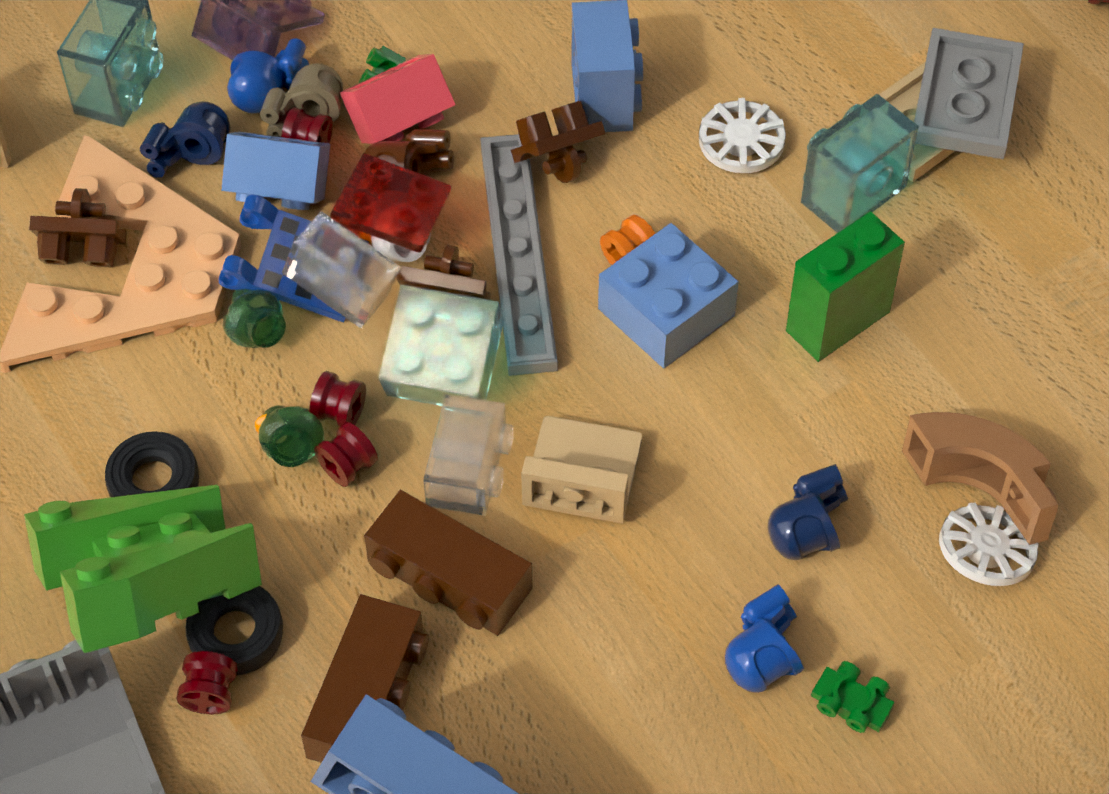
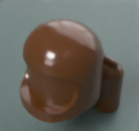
[361,129,454,196]

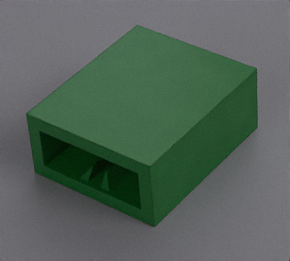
[786,211,905,362]

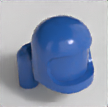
[227,38,310,114]
[725,584,804,693]

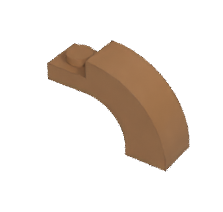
[902,412,1059,545]

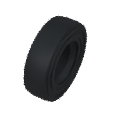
[105,431,199,497]
[185,586,283,676]

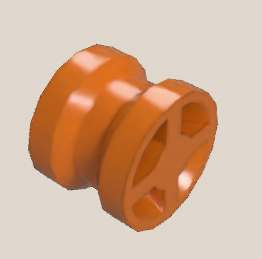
[600,214,656,265]

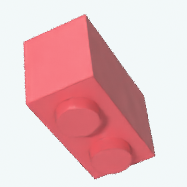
[339,54,455,144]

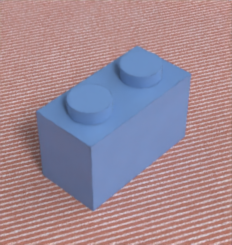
[221,131,330,210]

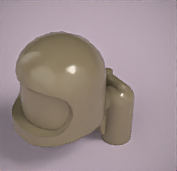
[260,63,343,137]

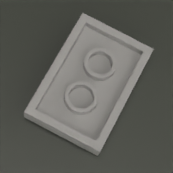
[910,28,1024,159]

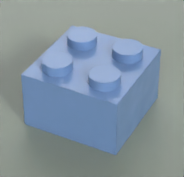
[571,0,643,132]
[598,223,739,369]

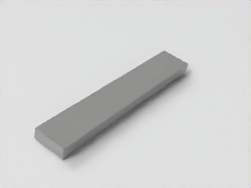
[480,134,558,376]

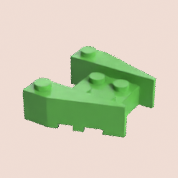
[24,485,262,653]

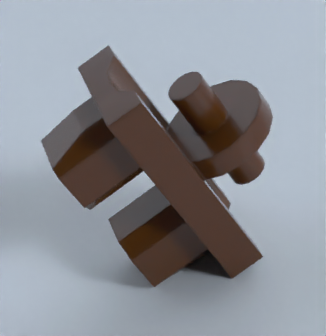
[511,100,606,183]
[29,188,127,268]
[397,245,491,329]

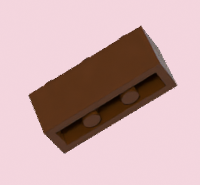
[364,489,533,636]
[301,594,429,763]

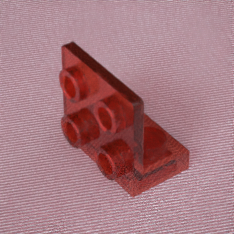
[322,153,451,260]

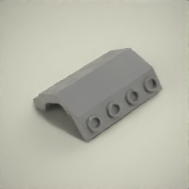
[0,640,165,794]

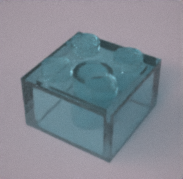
[57,0,163,127]
[801,94,919,233]
[378,284,504,413]

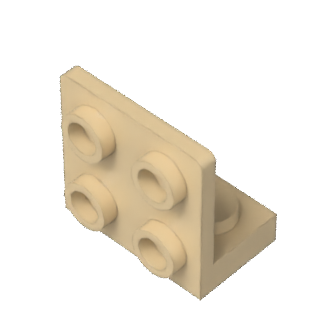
[521,416,642,524]

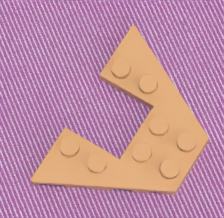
[0,135,242,373]

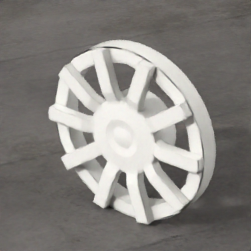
[699,98,786,173]
[939,503,1038,586]

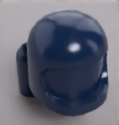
[140,101,231,178]
[767,464,848,560]

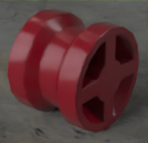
[281,107,333,144]
[309,371,366,427]
[314,422,378,487]
[176,651,238,715]

